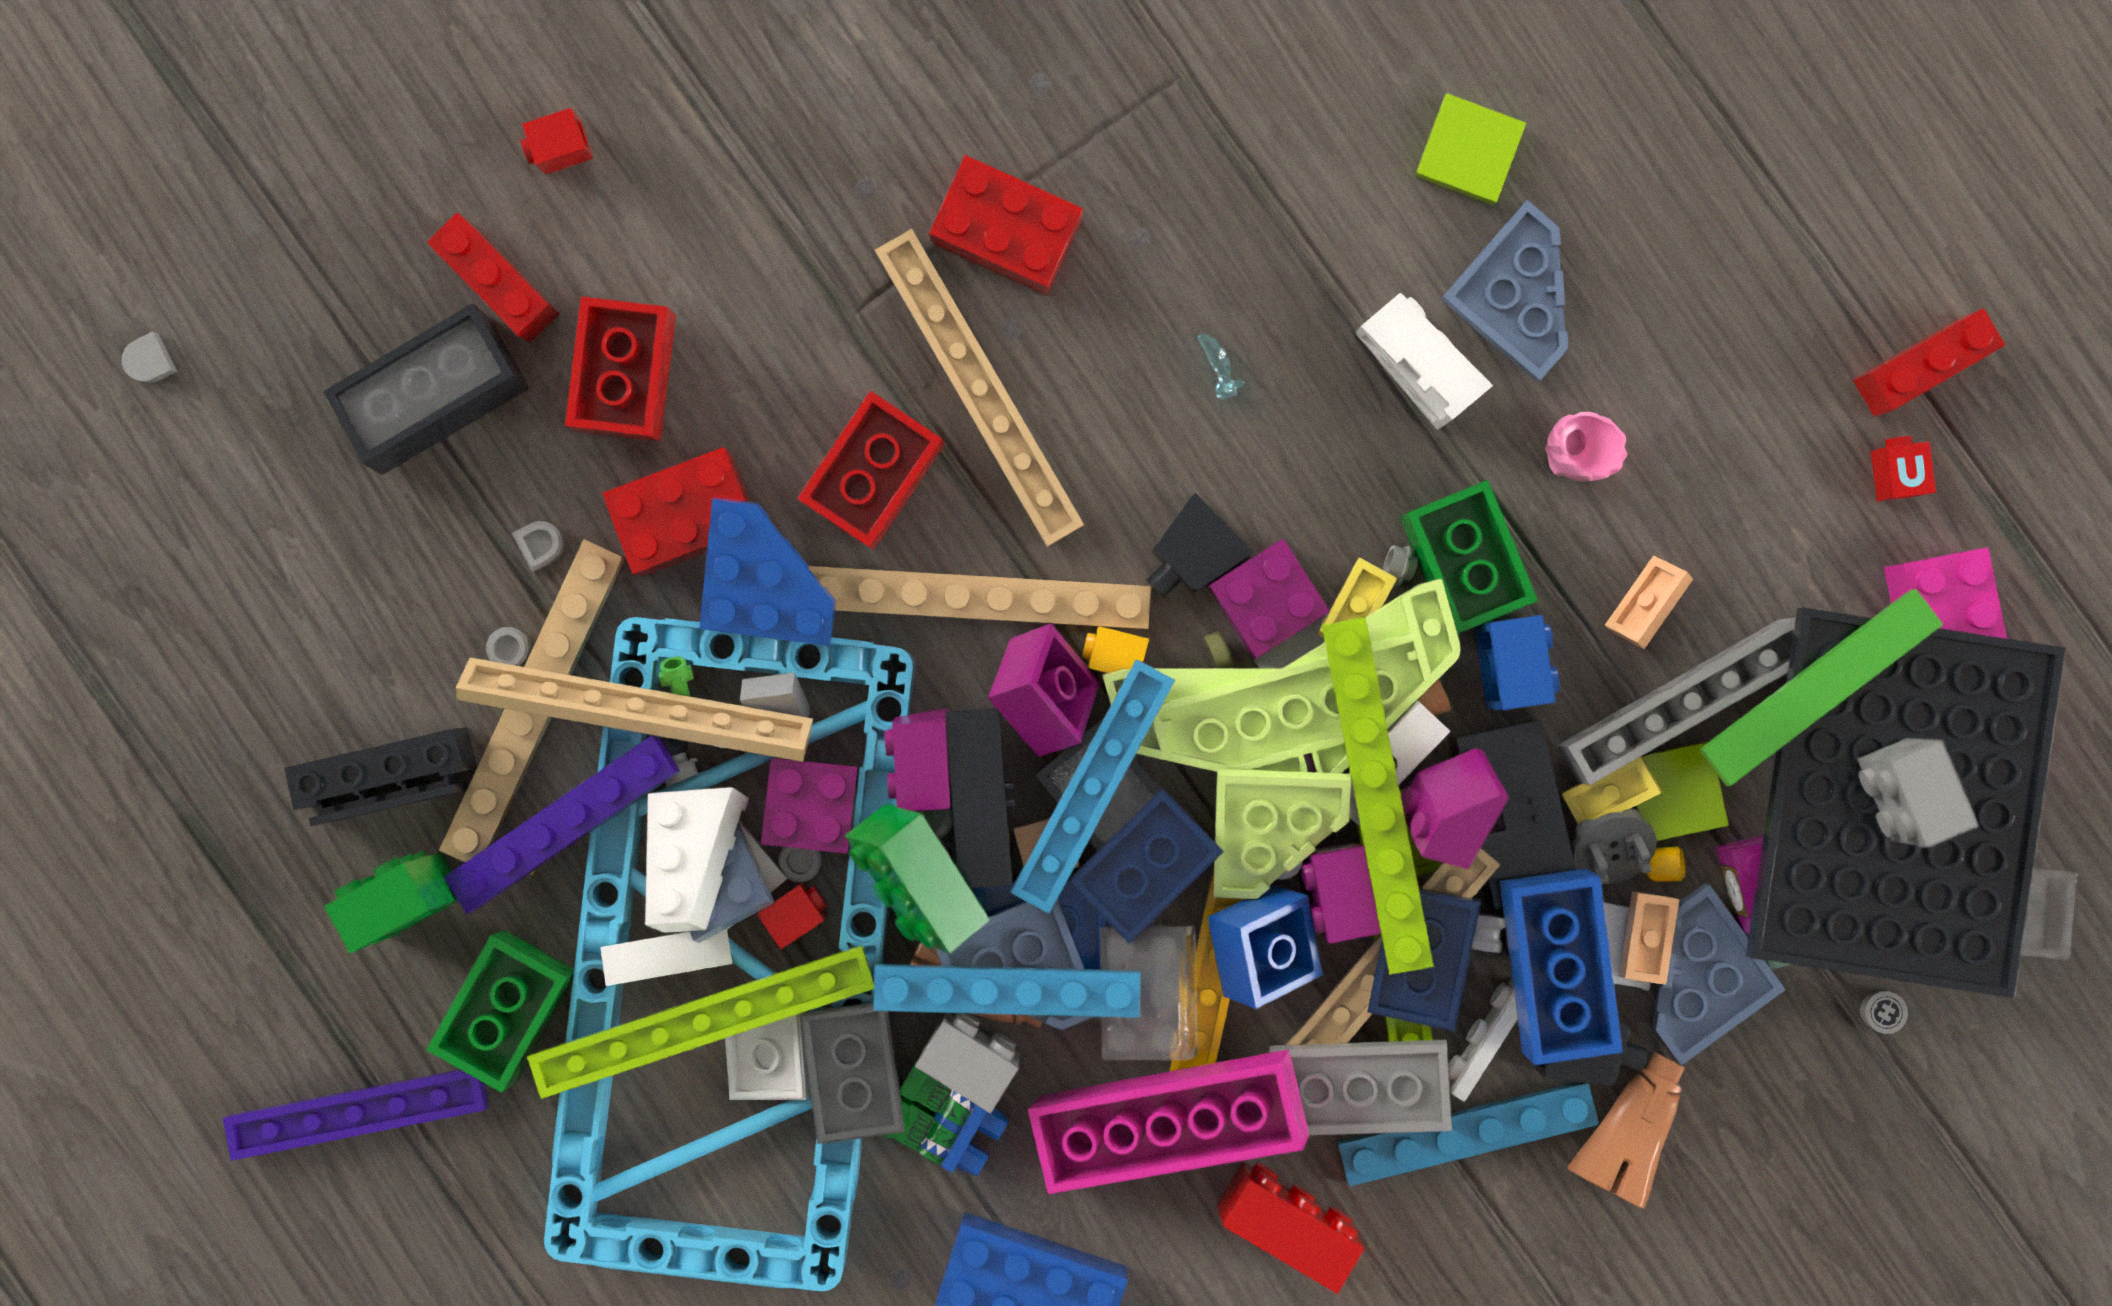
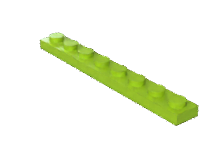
[1322,617,1434,975]
[527,945,874,1099]

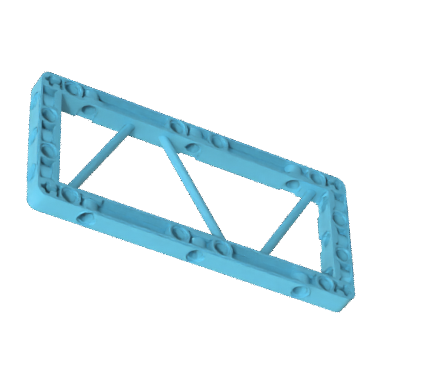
[544,617,915,1291]

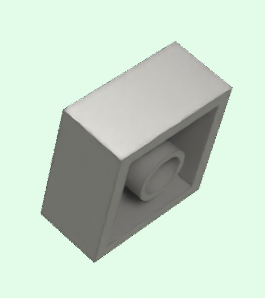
[740,673,810,718]

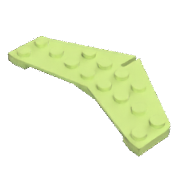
[1103,579,1460,774]

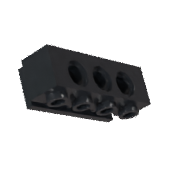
[284,727,477,826]

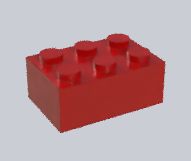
[929,155,1083,296]
[565,296,676,442]
[797,390,945,550]
[602,447,750,577]
[1217,1161,1365,1294]

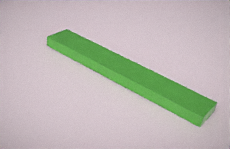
[1699,589,1943,786]

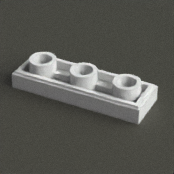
[1344,700,1451,825]
[1448,979,1518,1102]

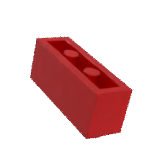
[427,212,560,343]
[1853,308,2005,417]

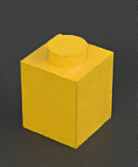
[1082,626,1149,673]

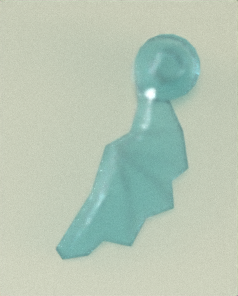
[1197,333,1244,400]

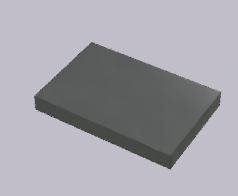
[800,1001,905,1144]

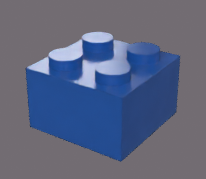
[1474,615,1560,710]
[1208,885,1323,1009]

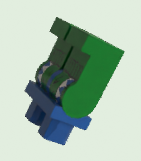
[883,1059,1010,1176]

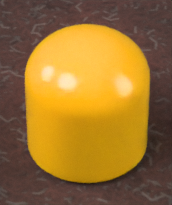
[1645,846,1686,882]

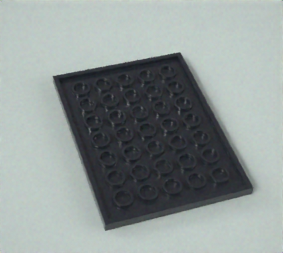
[1746,608,2066,998]

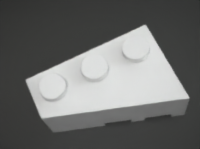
[1355,293,1493,430]
[645,787,749,933]

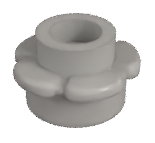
[1383,545,1418,586]
[665,752,699,787]

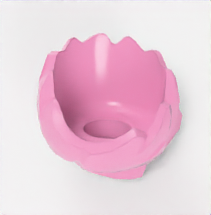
[1545,412,1628,481]

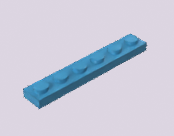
[1010,659,1175,914]
[873,964,1141,1018]
[1336,1082,1599,1186]

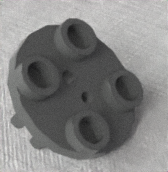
[1571,809,1657,885]

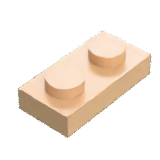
[1605,556,1693,649]
[1619,891,1679,985]

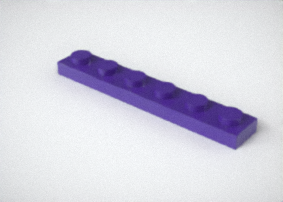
[444,735,681,914]
[222,1069,489,1161]

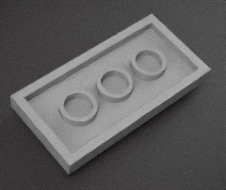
[1269,1040,1452,1135]

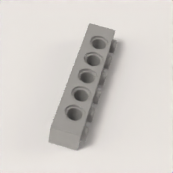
[1556,618,1796,785]

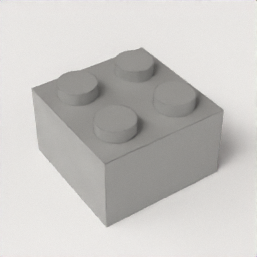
[1858,738,1978,847]
[915,1012,1020,1114]

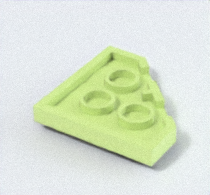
[1213,769,1351,899]

